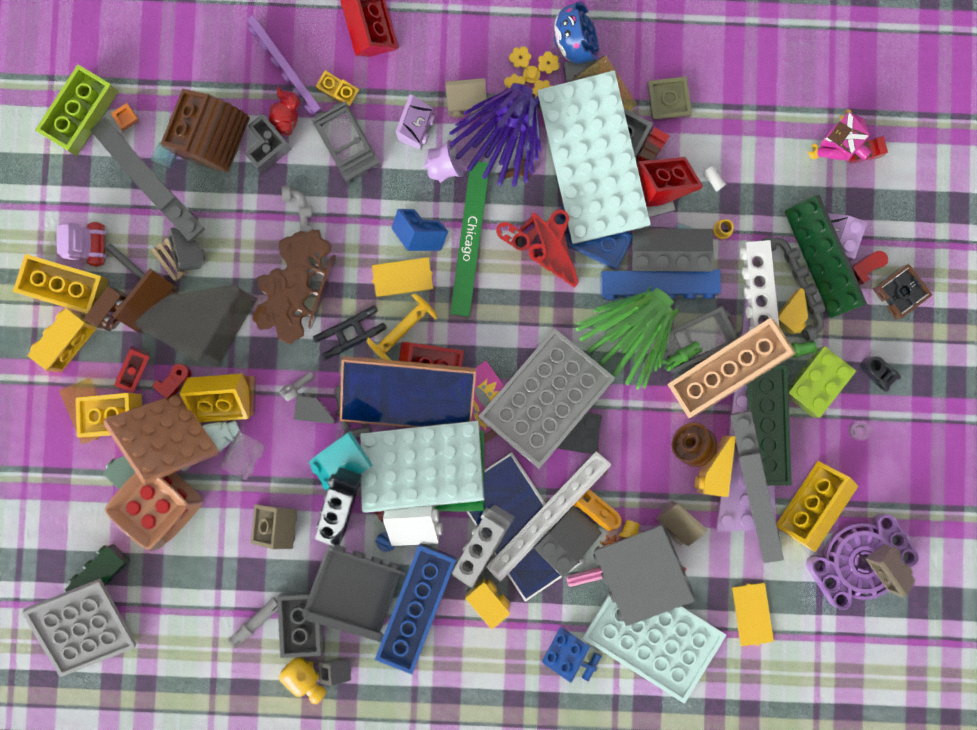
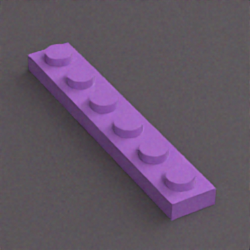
[247,15,322,115]

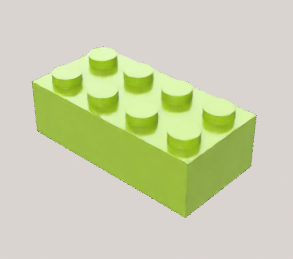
[35,64,119,156]

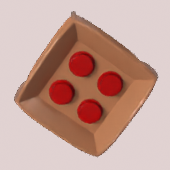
[105,472,203,551]

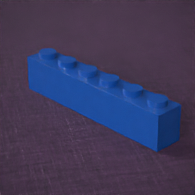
[600,269,721,300]

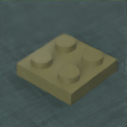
[647,76,692,121]

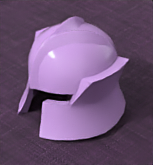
[424,140,464,183]

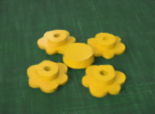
[504,46,559,99]

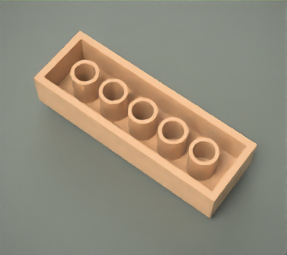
[668,318,796,418]

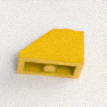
[778,288,808,335]

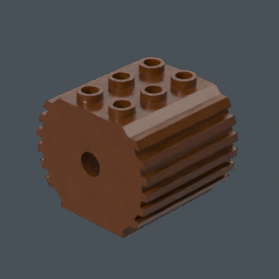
[160,89,250,173]

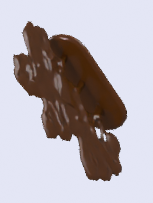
[252,229,336,344]

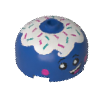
[554,1,599,64]

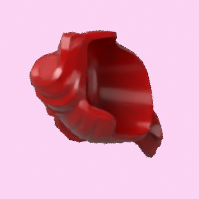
[269,87,300,136]

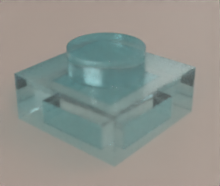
[151,142,177,169]

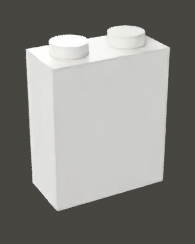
[383,505,443,546]

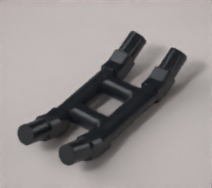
[313,305,387,361]

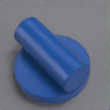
[375,532,395,552]

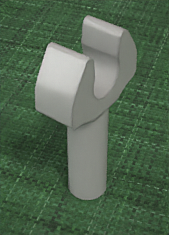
[279,372,315,401]

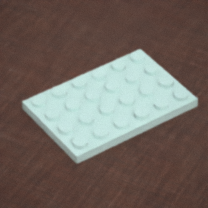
[361,421,484,513]
[582,594,726,704]

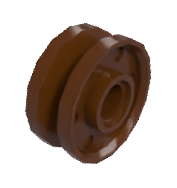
[671,422,718,467]

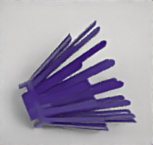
[449,83,541,187]

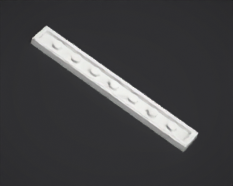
[486,451,611,582]

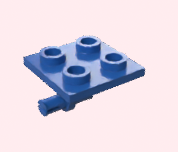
[542,627,602,683]

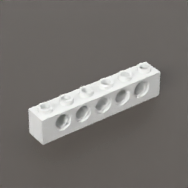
[740,240,779,332]

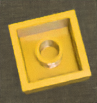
[465,577,511,630]

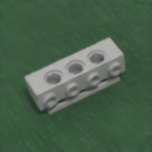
[452,504,515,588]

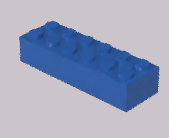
[374,544,457,674]

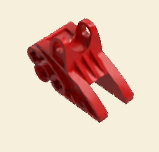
[496,210,578,288]

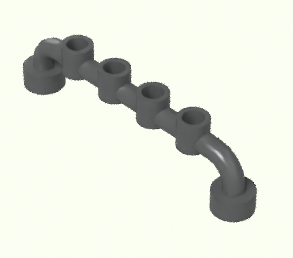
[761,236,825,342]

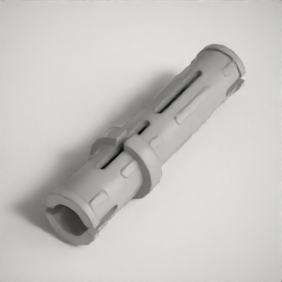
[228,597,278,648]

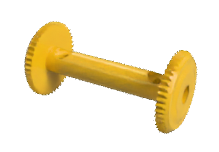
[367,294,437,360]

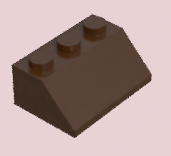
[112,269,180,334]

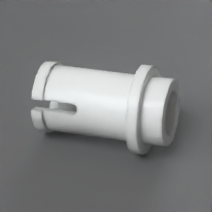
[703,166,726,191]

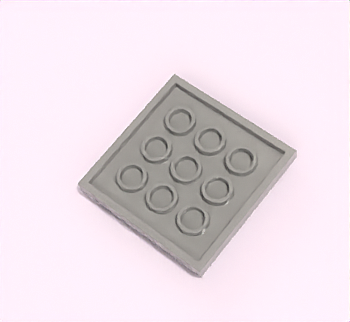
[22,579,137,677]

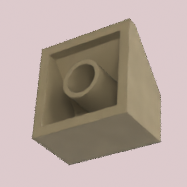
[445,78,487,118]
[655,500,708,546]
[250,504,297,549]
[865,544,916,598]

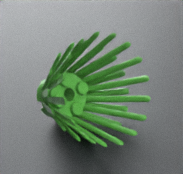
[575,286,679,390]

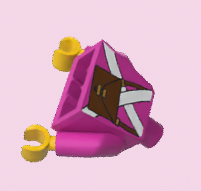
[808,109,872,161]

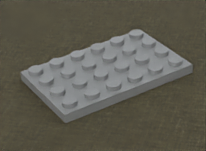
[478,328,615,469]

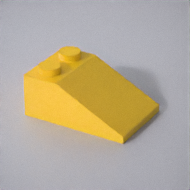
[76,393,142,437]
[694,436,735,497]

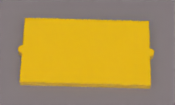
[372,257,433,297]
[732,583,774,646]

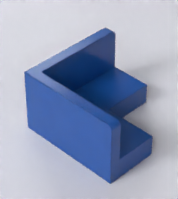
[392,209,448,251]

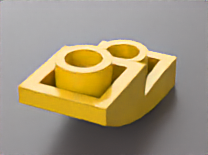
[315,70,359,107]

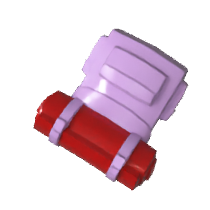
[57,222,106,267]

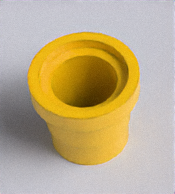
[713,219,734,239]
[618,520,640,539]

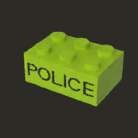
[788,346,856,418]

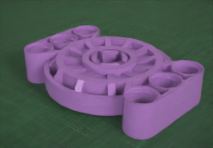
[806,513,919,610]

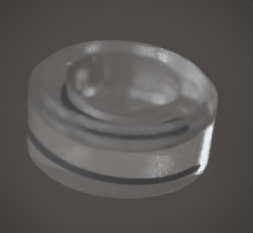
[849,421,871,440]

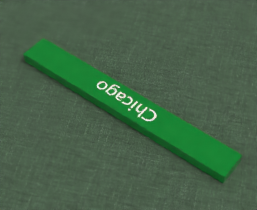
[450,162,489,317]

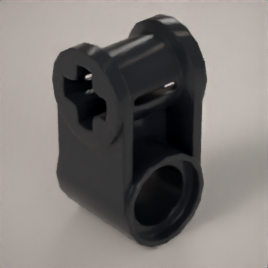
[861,356,901,392]

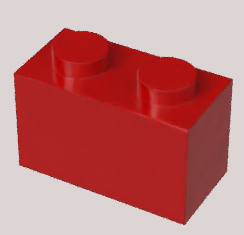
[114,346,150,393]

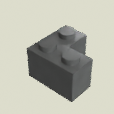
[245,113,292,173]

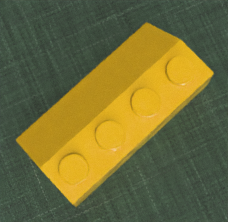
[13,254,109,314]
[776,461,858,552]

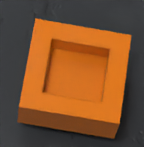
[111,103,139,131]

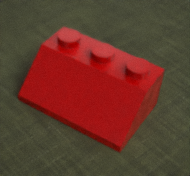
[340,0,399,57]

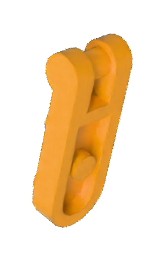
[573,489,622,531]

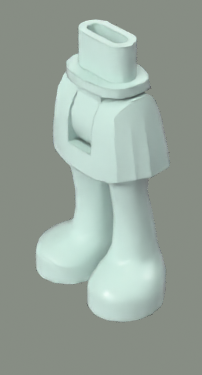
[182,420,241,472]

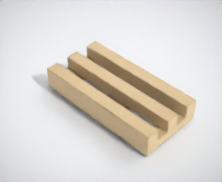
[151,238,191,282]

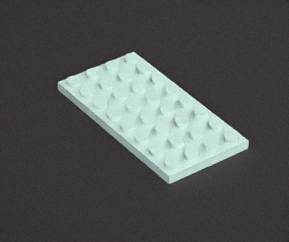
[537,70,651,244]

